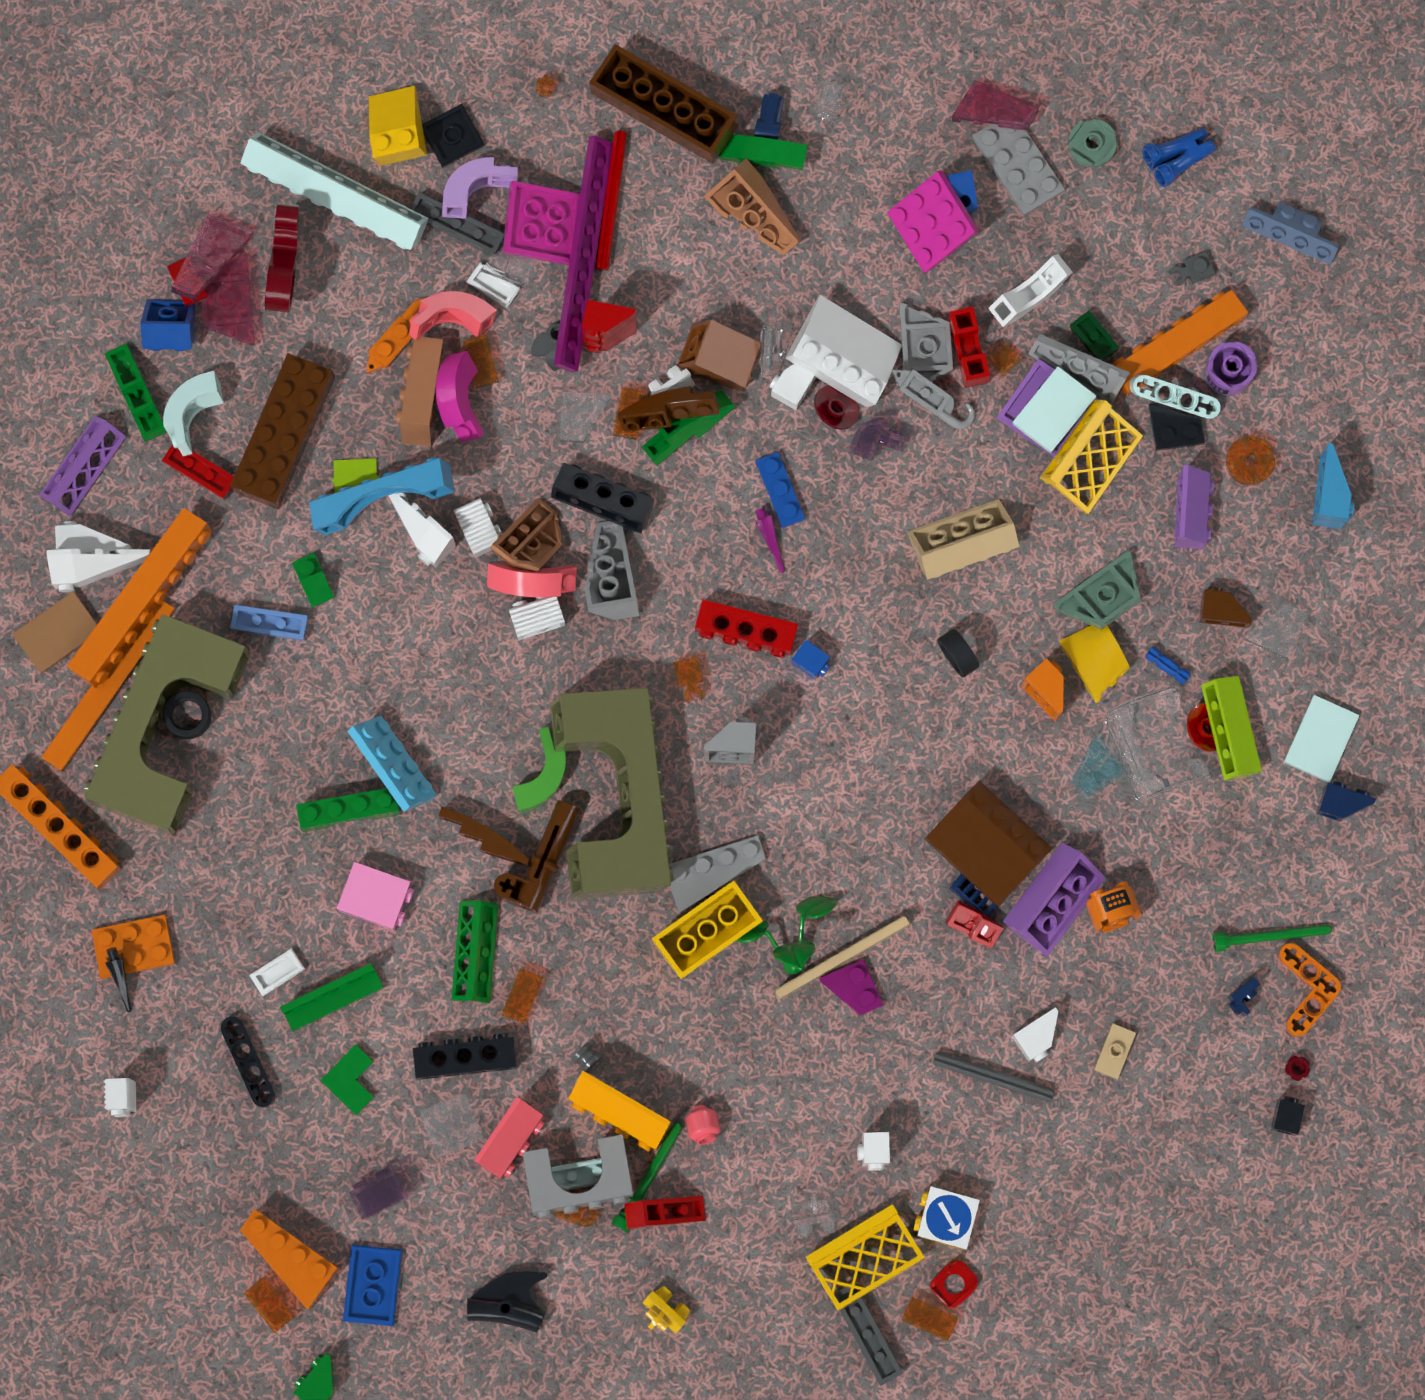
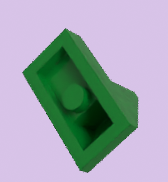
[292,553,334,608]

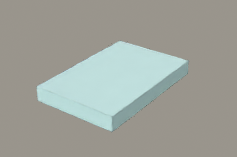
[1012,367,1096,454]
[1284,695,1359,782]

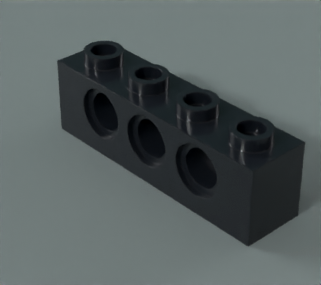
[551,463,654,534]
[413,1033,517,1080]

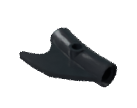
[467,1271,548,1333]

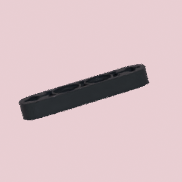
[221,1016,275,1108]

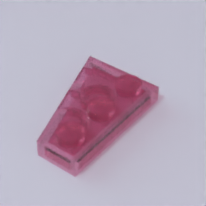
[952,80,1039,130]

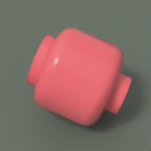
[685,1105,721,1145]

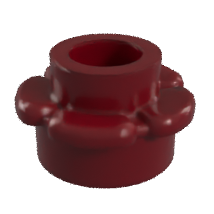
[1285,1056,1310,1081]

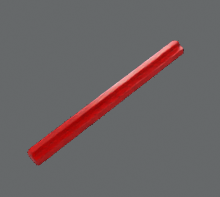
[596,131,627,271]

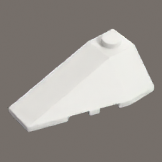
[47,549,151,592]

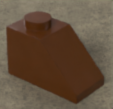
[1199,587,1252,628]

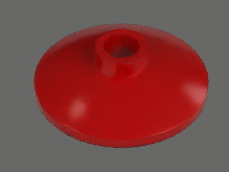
[1187,703,1217,752]

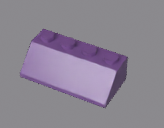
[1003,843,1106,957]

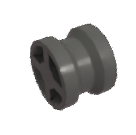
[571,1042,603,1073]

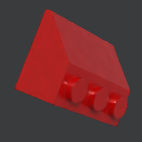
[581,299,637,353]

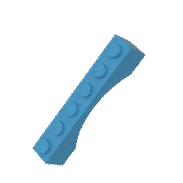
[309,458,455,535]

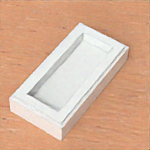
[467,262,521,309]
[249,948,306,997]

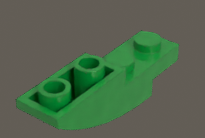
[642,390,736,466]

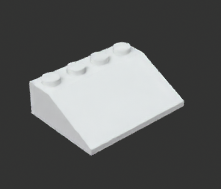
[785,295,902,408]

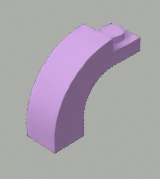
[442,157,518,219]

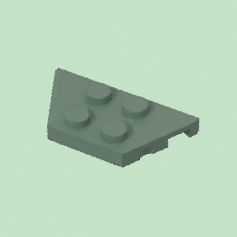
[1053,550,1141,630]

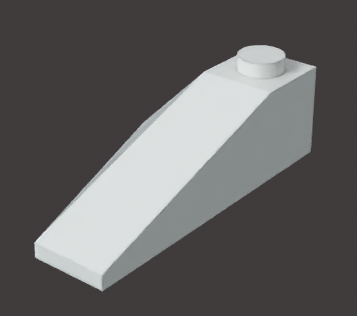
[388,493,456,568]

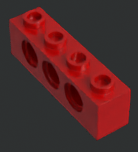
[695,599,798,658]

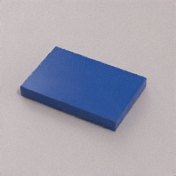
[343,1245,402,1326]

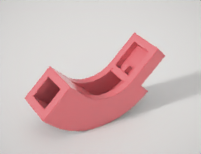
[409,291,497,340]
[487,561,577,597]

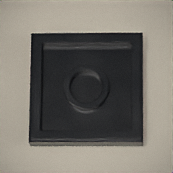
[422,104,485,168]

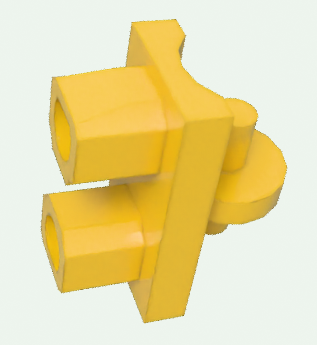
[642,1286,690,1334]

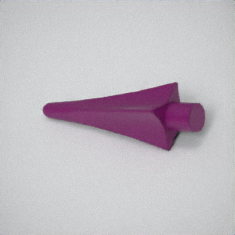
[755,508,785,573]

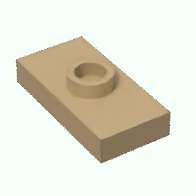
[1094,1023,1136,1080]

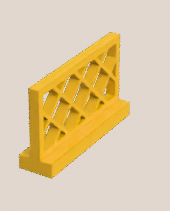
[1040,400,1143,514]
[806,1204,925,1311]

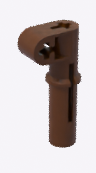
[494,800,580,913]

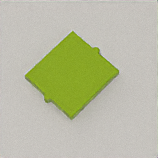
[332,458,379,493]

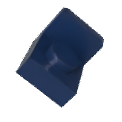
[1228,977,1260,1017]

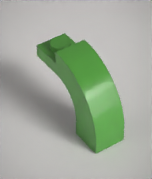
[513,727,566,814]

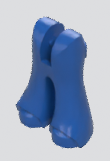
[1142,128,1217,187]

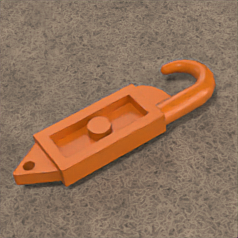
[366,298,425,373]

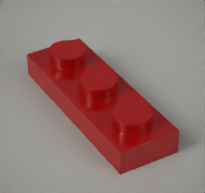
[162,444,234,500]

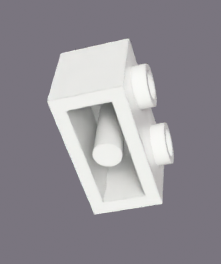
[857,1132,890,1171]

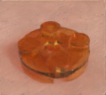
[1225,436,1275,486]

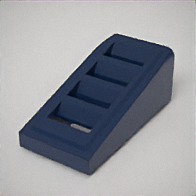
[949,874,1003,917]

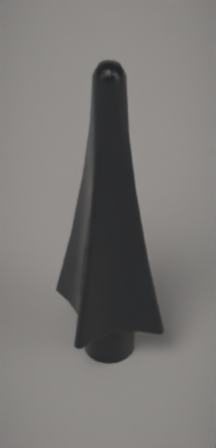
[105,947,132,1013]

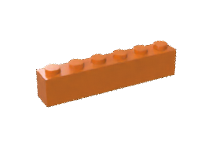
[1112,290,1248,397]

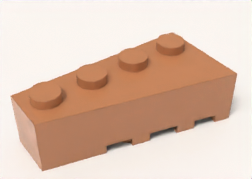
[396,337,444,447]

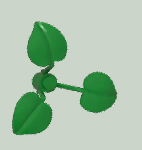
[735,896,838,974]

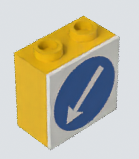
[913,1187,980,1250]

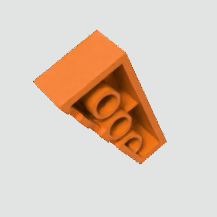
[240,1209,340,1310]

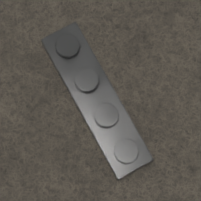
[410,192,505,257]
[834,1284,903,1386]

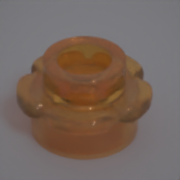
[536,74,555,98]

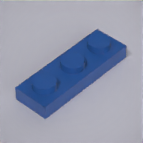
[755,452,805,529]

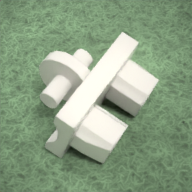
[648,365,695,395]

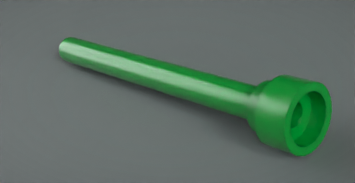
[1212,924,1332,952]
[611,1122,683,1233]

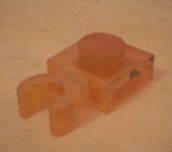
[673,657,703,703]

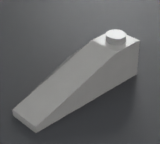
[584,521,639,620]

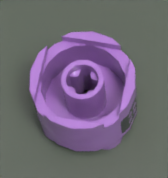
[1204,341,1257,396]

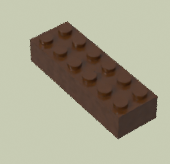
[589,44,739,164]
[230,353,335,510]

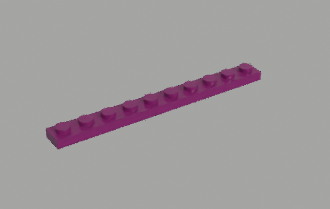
[554,135,613,373]

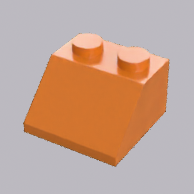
[1021,658,1064,722]

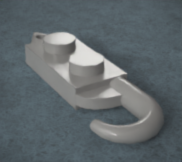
[892,369,975,429]

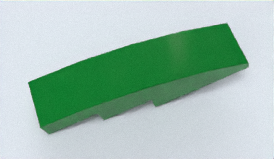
[717,134,808,171]
[104,343,167,442]

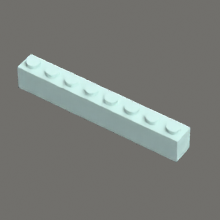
[240,132,429,250]

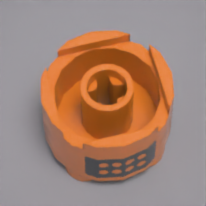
[1085,881,1142,933]

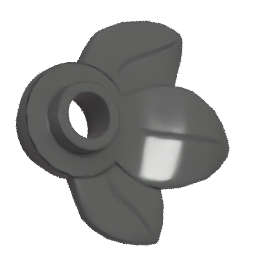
[531,323,560,371]

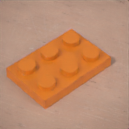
[91,915,175,979]

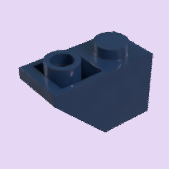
[1316,781,1376,822]

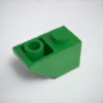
[293,1353,335,1400]

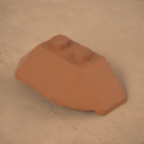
[490,498,562,572]

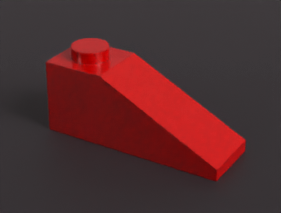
[624,1196,706,1229]

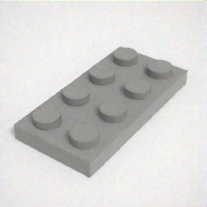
[972,111,1065,216]

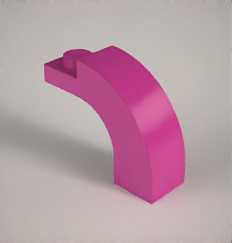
[436,351,484,442]

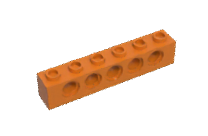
[0,764,121,890]

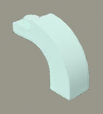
[163,371,224,456]

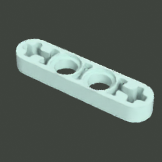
[1129,374,1221,419]

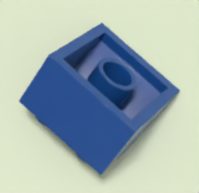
[140,299,195,351]

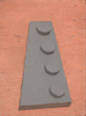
[1028,334,1130,405]

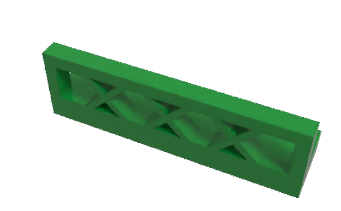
[451,901,499,1003]
[280,963,384,1032]

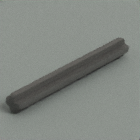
[933,1052,1054,1102]

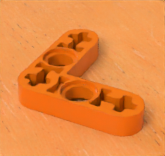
[1278,943,1341,1037]

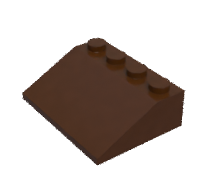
[925,780,1053,907]

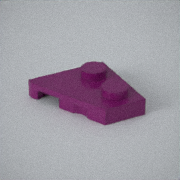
[819,960,883,1016]

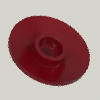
[814,385,859,430]

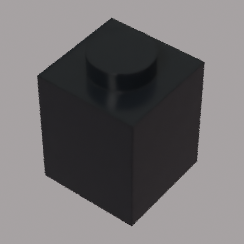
[1271,1096,1305,1136]

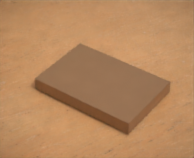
[13,591,97,674]

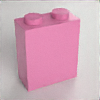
[337,862,414,931]

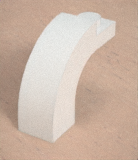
[988,254,1073,327]

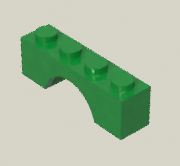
[296,788,401,832]

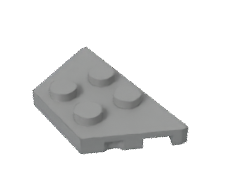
[899,303,953,396]

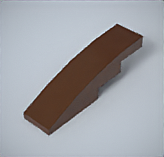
[439,806,530,867]

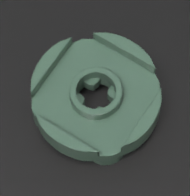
[1068,119,1117,168]

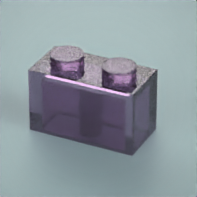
[349,1167,410,1220]

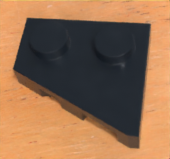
[1148,404,1205,451]

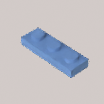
[230,605,308,641]

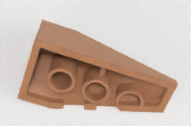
[704,159,801,256]

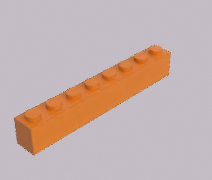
[67,508,212,688]

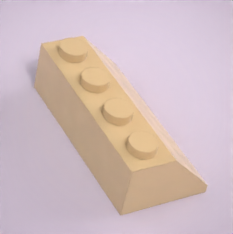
[907,499,1020,580]

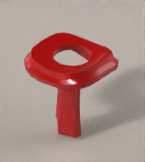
[929,1260,979,1309]

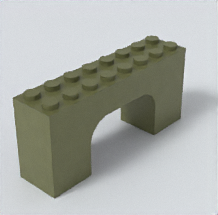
[84,614,250,837]
[550,688,673,900]

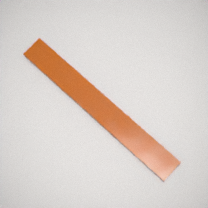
[41,602,176,772]

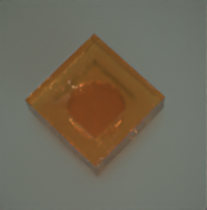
[987,343,1022,378]

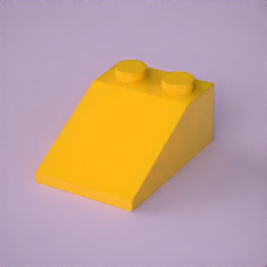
[369,86,427,165]

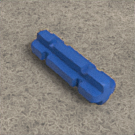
[1145,647,1190,684]

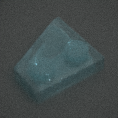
[1071,734,1126,802]

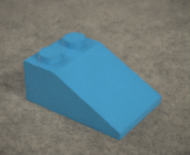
[1312,443,1355,529]

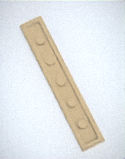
[775,916,910,1001]

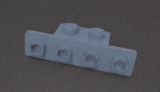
[1242,201,1339,264]

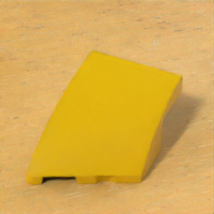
[1059,625,1130,703]

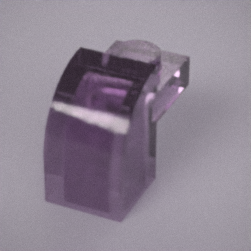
[849,419,906,461]

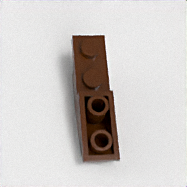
[617,386,720,432]

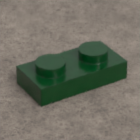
[1069,310,1119,361]

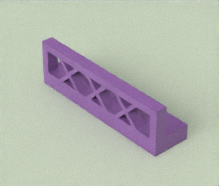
[39,416,126,516]

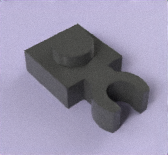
[1169,252,1215,286]

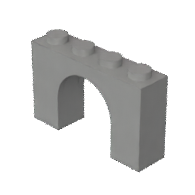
[522,1135,633,1219]

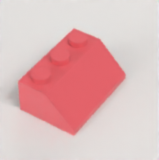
[474,1097,545,1180]

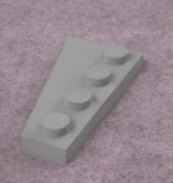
[669,835,766,914]

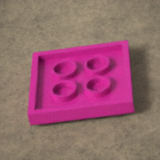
[887,170,980,273]
[503,181,580,266]

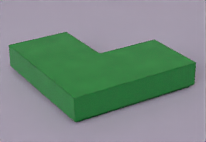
[320,1044,374,1116]

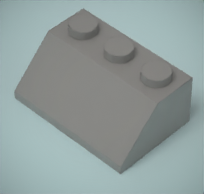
[704,718,756,764]

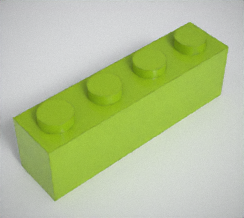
[1201,676,1262,781]

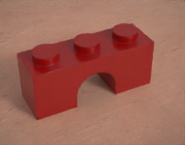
[948,307,990,388]

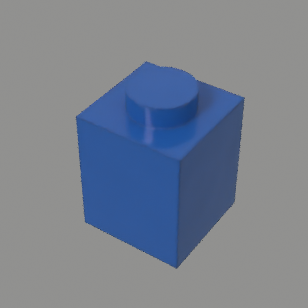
[791,640,831,680]

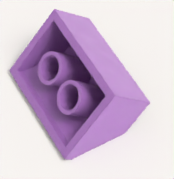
[1174,465,1214,549]

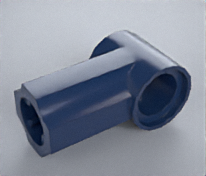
[754,93,784,140]

